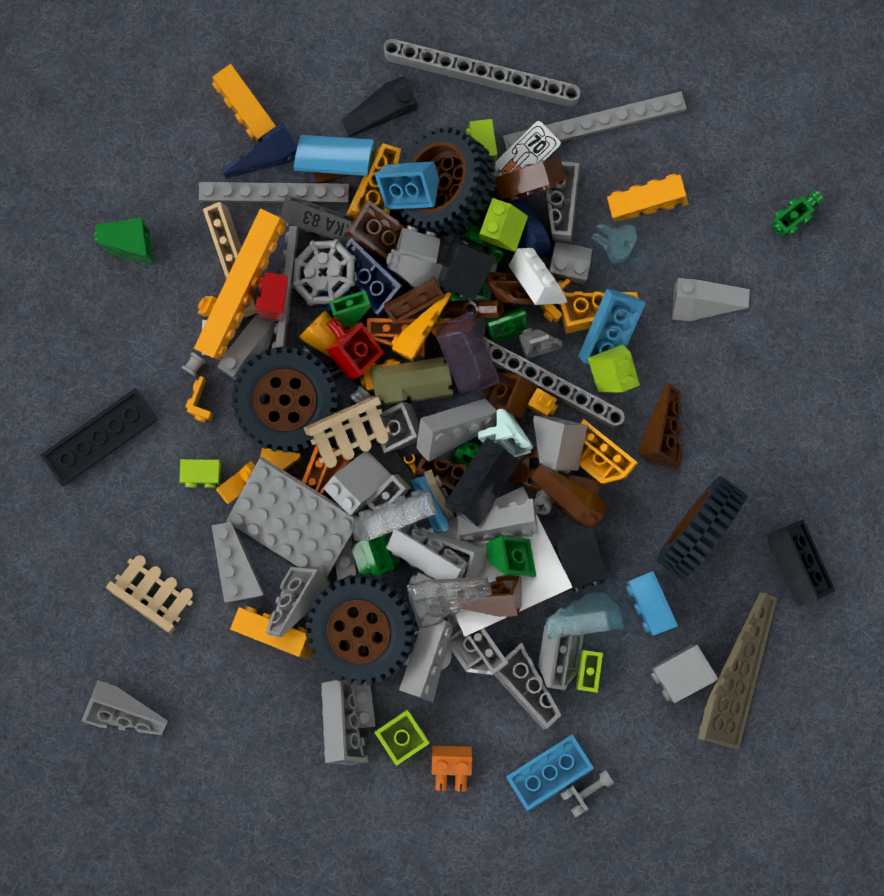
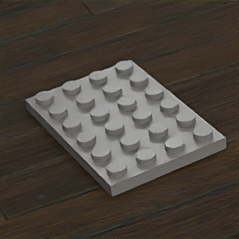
[226,457,361,579]

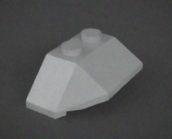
[447,609,509,675]
[538,609,584,690]

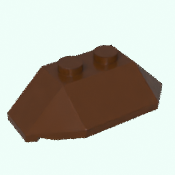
[485,272,545,305]

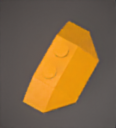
[579,419,638,484]

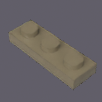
[424,470,455,521]

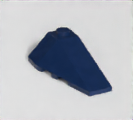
[222,124,297,179]
[502,198,551,256]
[341,238,411,316]

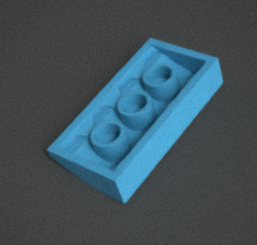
[294,135,375,176]
[578,288,646,364]
[506,735,594,812]

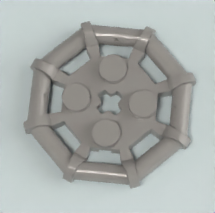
[291,239,356,306]

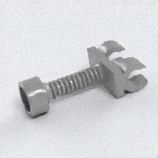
[560,770,615,817]

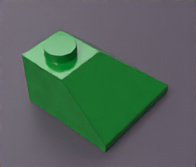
[486,536,536,577]

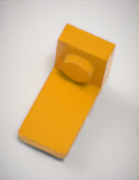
[216,461,255,504]

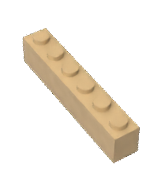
[203,202,258,317]

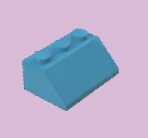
[375,161,439,209]
[626,571,678,636]

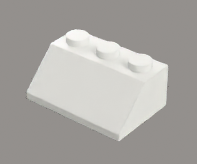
[509,248,567,305]

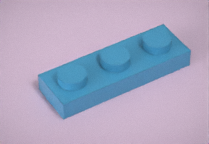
[411,476,450,533]

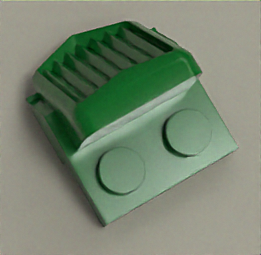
[351,528,402,577]

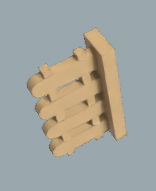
[304,396,390,468]
[106,555,193,635]

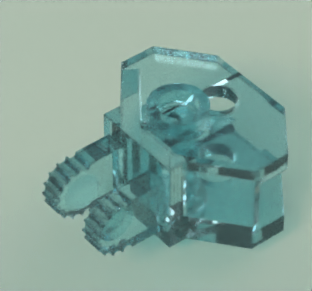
[591,223,637,265]

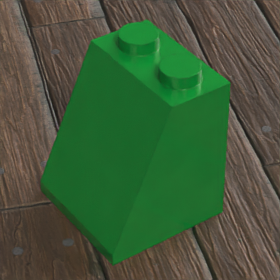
[94,218,154,265]

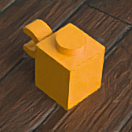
[527,388,558,416]

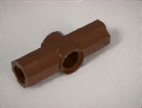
[444,301,503,319]

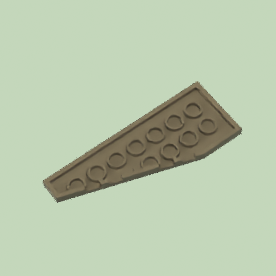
[698,592,777,750]

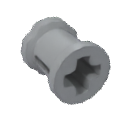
[181,352,206,377]

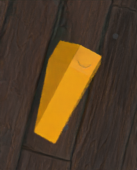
[391,292,451,362]

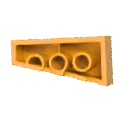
[212,64,276,142]
[346,143,401,218]
[607,174,689,222]
[558,291,640,334]
[230,606,315,660]

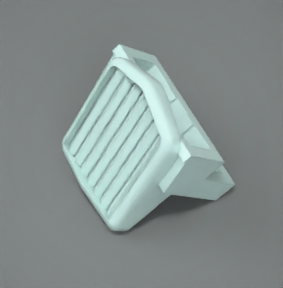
[478,409,533,457]

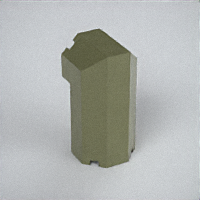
[371,356,453,409]

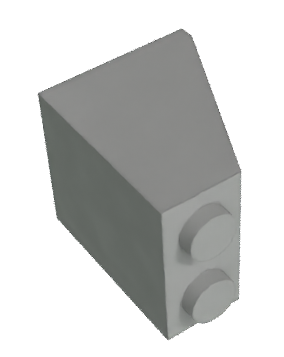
[387,249,443,289]
[533,416,587,473]
[323,451,392,516]
[651,644,718,703]

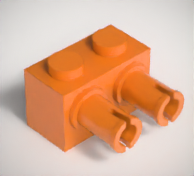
[432,746,472,792]

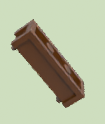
[384,276,445,325]

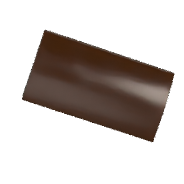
[344,200,407,264]

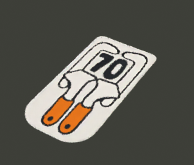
[495,121,561,176]

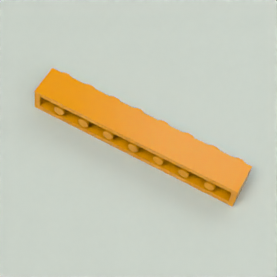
[194,208,286,360]

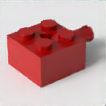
[256,272,288,322]
[326,317,384,380]

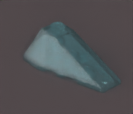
[546,591,624,639]

